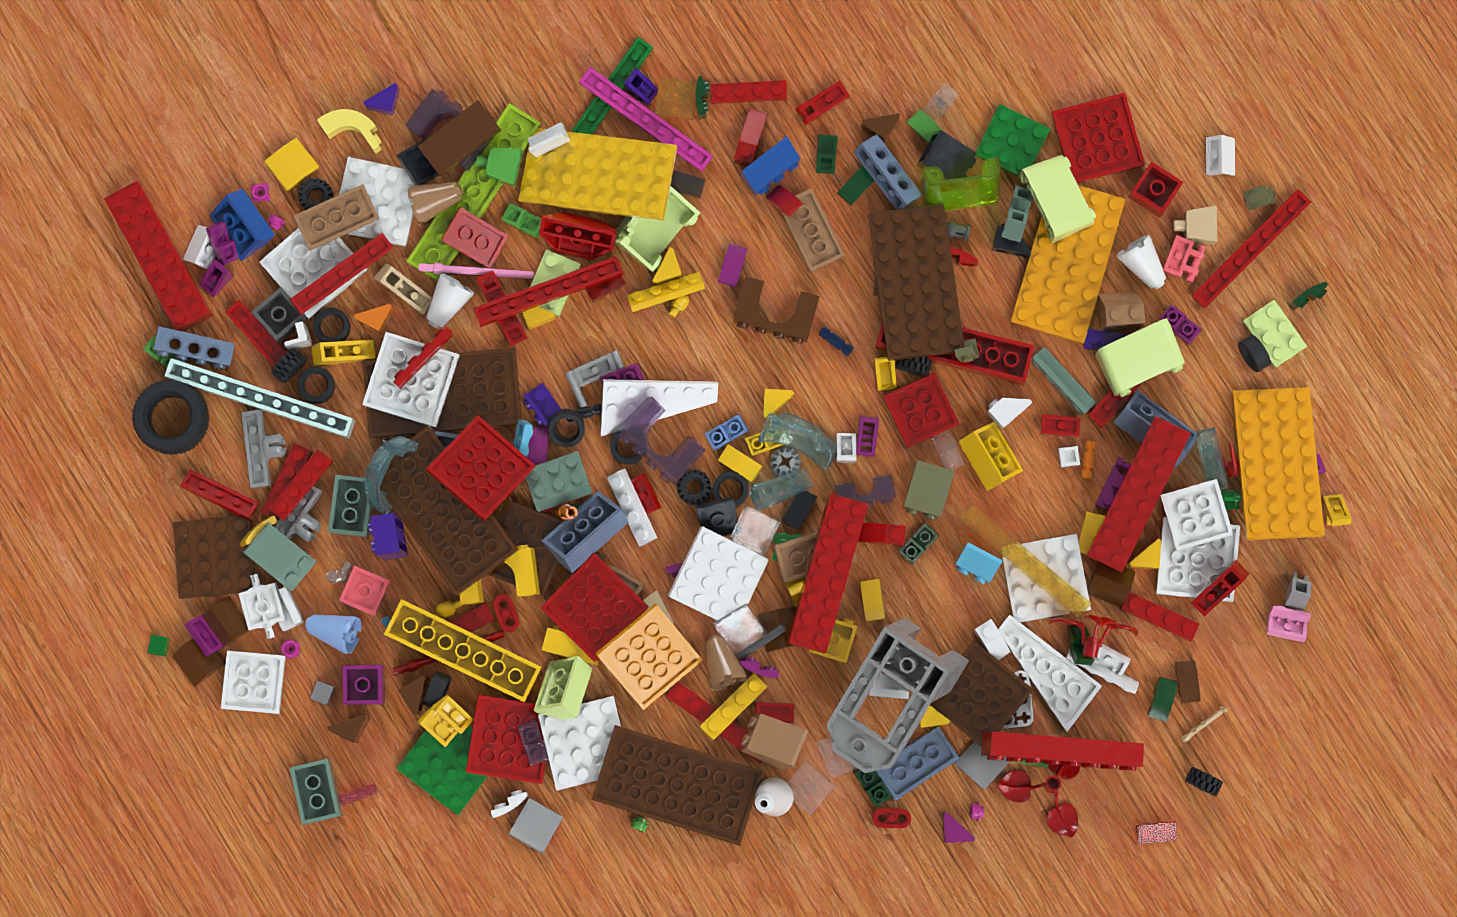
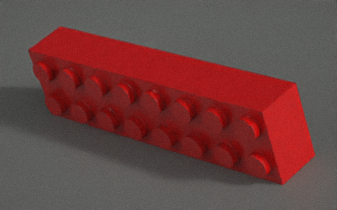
[104,180,214,332]
[875,321,1035,385]
[1086,416,1191,572]
[786,493,868,654]
[981,732,1144,771]

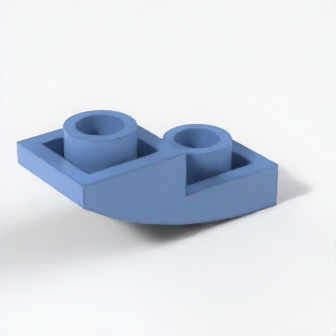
[705,414,749,451]

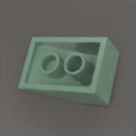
[243,522,317,591]

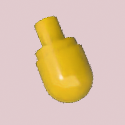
[668,295,689,318]
[436,599,463,618]

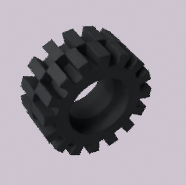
[298,178,334,210]
[271,348,307,383]
[895,357,932,376]
[677,469,711,505]
[1185,767,1223,796]

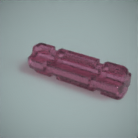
[339,784,377,805]

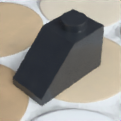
[991,224,1031,258]

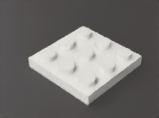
[1160,479,1233,551]
[221,651,286,714]

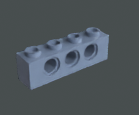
[854,134,922,210]
[154,326,235,370]

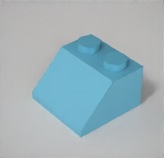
[955,542,1003,584]

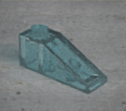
[1196,427,1228,490]
[749,469,813,511]

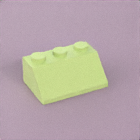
[534,656,593,720]

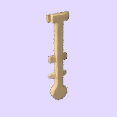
[1181,705,1228,743]

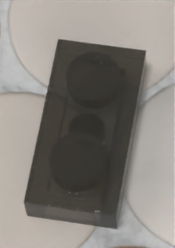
[670,170,706,199]

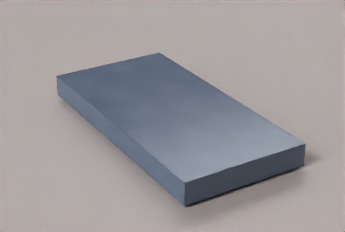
[876,726,959,801]

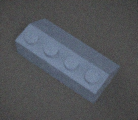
[1114,389,1199,468]
[542,491,628,573]

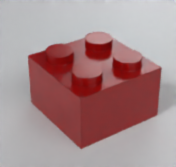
[1128,162,1183,218]

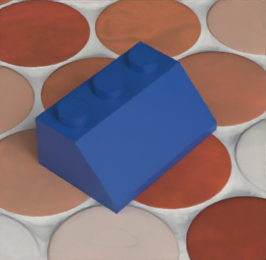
[741,136,800,196]
[209,189,275,261]

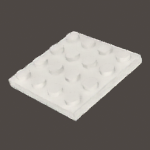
[339,157,415,247]
[260,228,367,319]
[362,332,460,428]
[1155,517,1240,602]
[668,526,769,629]
[1000,534,1091,622]
[538,696,621,791]

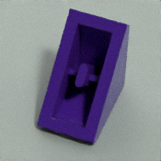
[624,68,659,105]
[363,83,400,115]

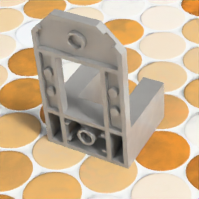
[827,618,969,773]

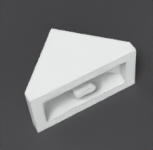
[836,433,856,463]

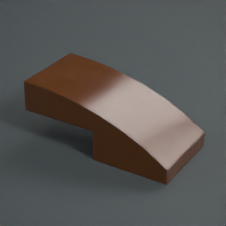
[1175,660,1201,704]

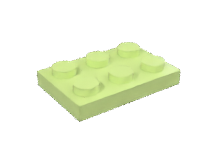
[530,250,581,317]
[1242,300,1307,369]

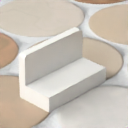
[527,123,570,157]
[1206,135,1235,176]
[183,225,216,270]
[284,322,312,350]
[279,587,304,632]
[869,673,909,699]

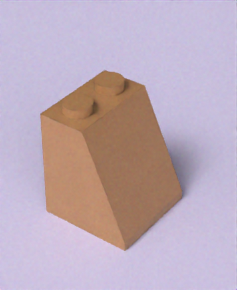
[1098,291,1145,332]
[741,714,808,770]

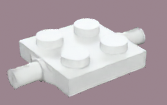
[239,574,287,639]

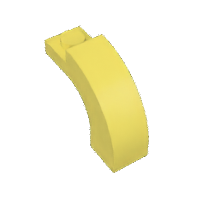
[317,109,382,154]

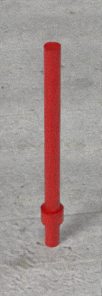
[393,630,505,676]

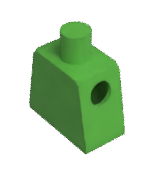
[476,148,523,188]

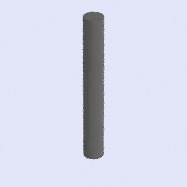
[737,624,786,660]

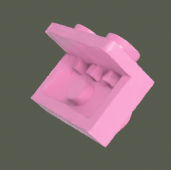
[1266,606,1311,642]

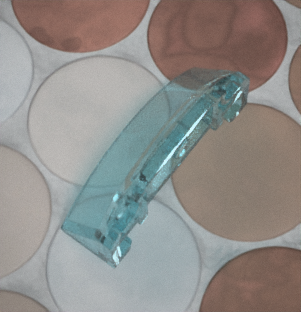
[758,413,837,470]
[364,435,419,514]

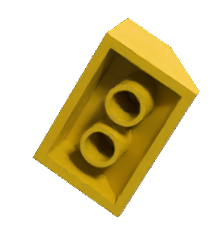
[958,421,1023,491]

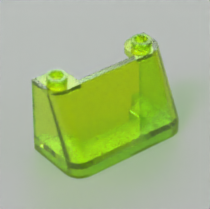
[920,157,1000,211]

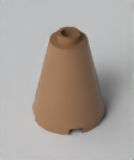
[408,182,464,223]
[705,635,747,691]

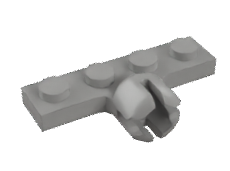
[242,410,286,489]
[274,486,323,541]

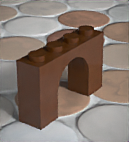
[734,276,820,344]

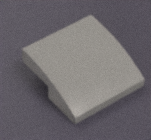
[954,741,1009,790]
[509,798,563,853]

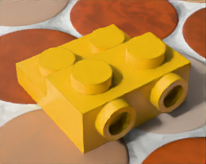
[809,618,857,663]

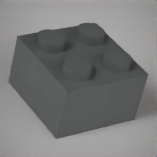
[252,287,308,344]

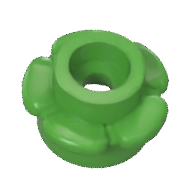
[630,816,649,832]

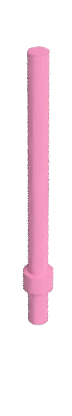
[419,262,534,279]

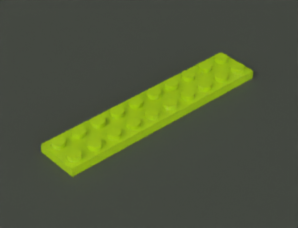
[406,103,542,282]

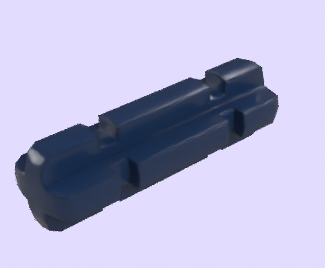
[819,327,853,356]

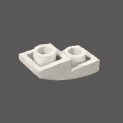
[491,789,528,818]

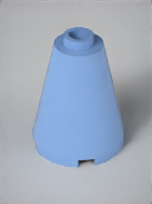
[305,614,362,654]

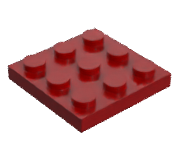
[883,373,959,449]

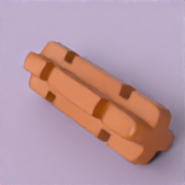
[1081,441,1096,479]

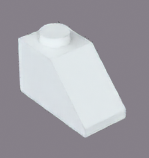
[987,398,1032,429]
[973,619,1011,660]

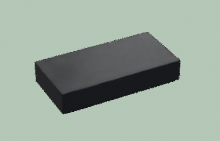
[781,487,817,530]

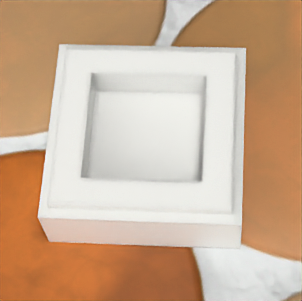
[1058,446,1080,468]

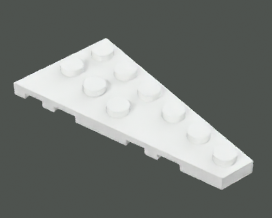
[600,379,718,436]
[998,615,1102,732]

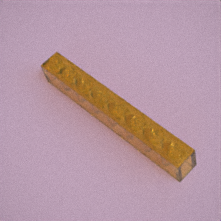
[958,504,1091,619]

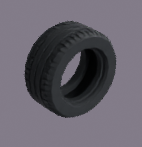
[132,380,209,455]

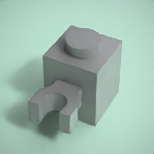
[1285,572,1312,610]

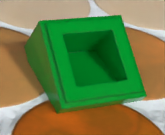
[147,634,171,657]

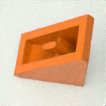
[354,304,393,333]

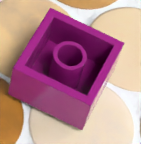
[343,665,385,705]

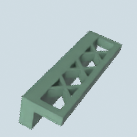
[1031,347,1096,416]

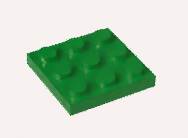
[976,104,1050,177]

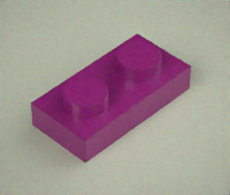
[184,615,223,657]

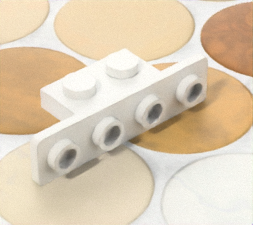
[1066,644,1139,694]

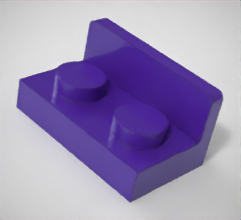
[523,383,561,427]

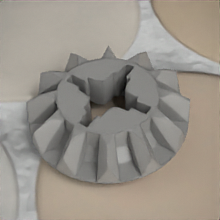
[770,447,801,477]

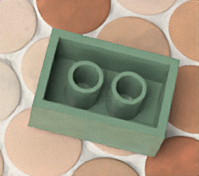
[526,451,592,512]
[328,475,376,538]
[290,759,343,825]

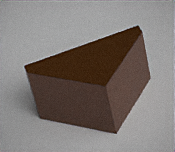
[861,113,900,142]

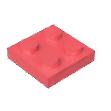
[339,566,390,616]

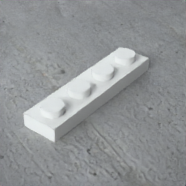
[607,469,657,547]

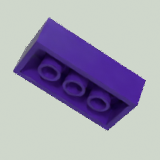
[368,513,408,561]

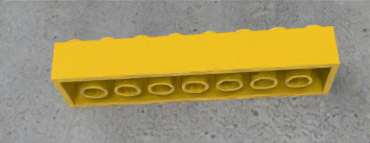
[384,599,541,702]

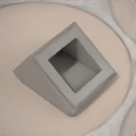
[310,681,336,706]

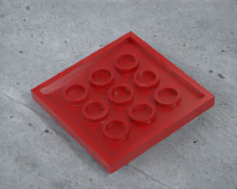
[1051,93,1145,183]
[426,415,536,522]
[541,553,649,662]
[465,695,547,784]

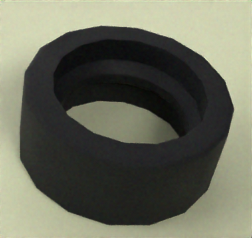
[313,307,351,342]
[1238,334,1271,372]
[297,367,335,404]
[548,409,585,447]
[610,427,647,465]
[712,471,749,508]
[423,671,452,707]

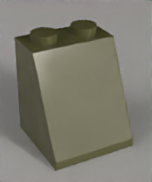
[903,460,955,520]

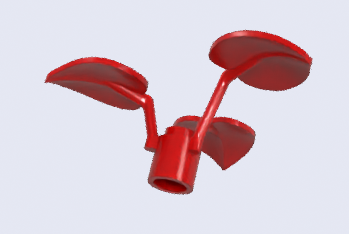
[1049,614,1138,658]
[997,762,1080,837]

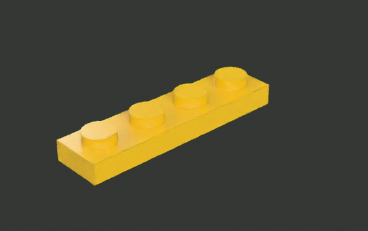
[627,272,705,312]
[699,673,768,741]

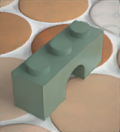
[1002,186,1033,242]

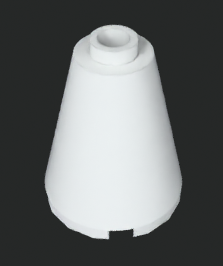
[1117,235,1166,289]
[426,274,474,328]
[755,777,794,816]

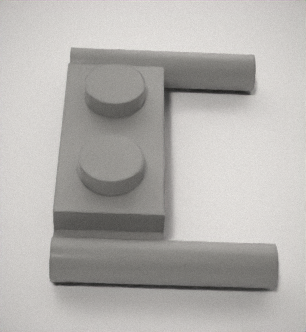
[565,350,625,408]

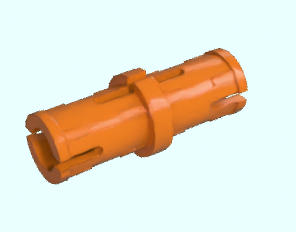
[554,504,578,520]

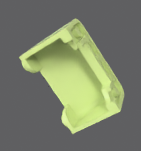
[1019,155,1096,243]
[615,186,700,272]
[1095,318,1185,397]

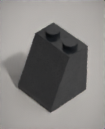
[916,130,977,187]

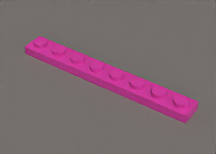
[579,67,713,172]

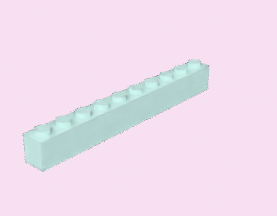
[165,358,355,439]

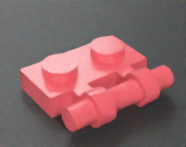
[1163,235,1206,283]

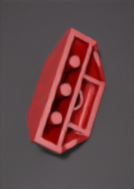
[539,212,617,260]

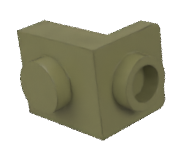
[1244,185,1276,210]
[954,339,980,362]

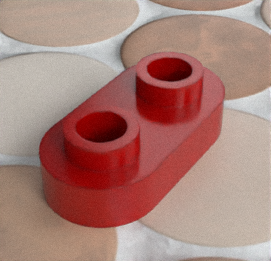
[493,594,520,632]
[872,808,911,828]

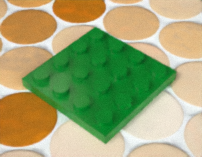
[397,726,488,815]

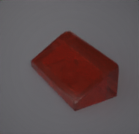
[585,276,626,303]
[1136,821,1177,844]

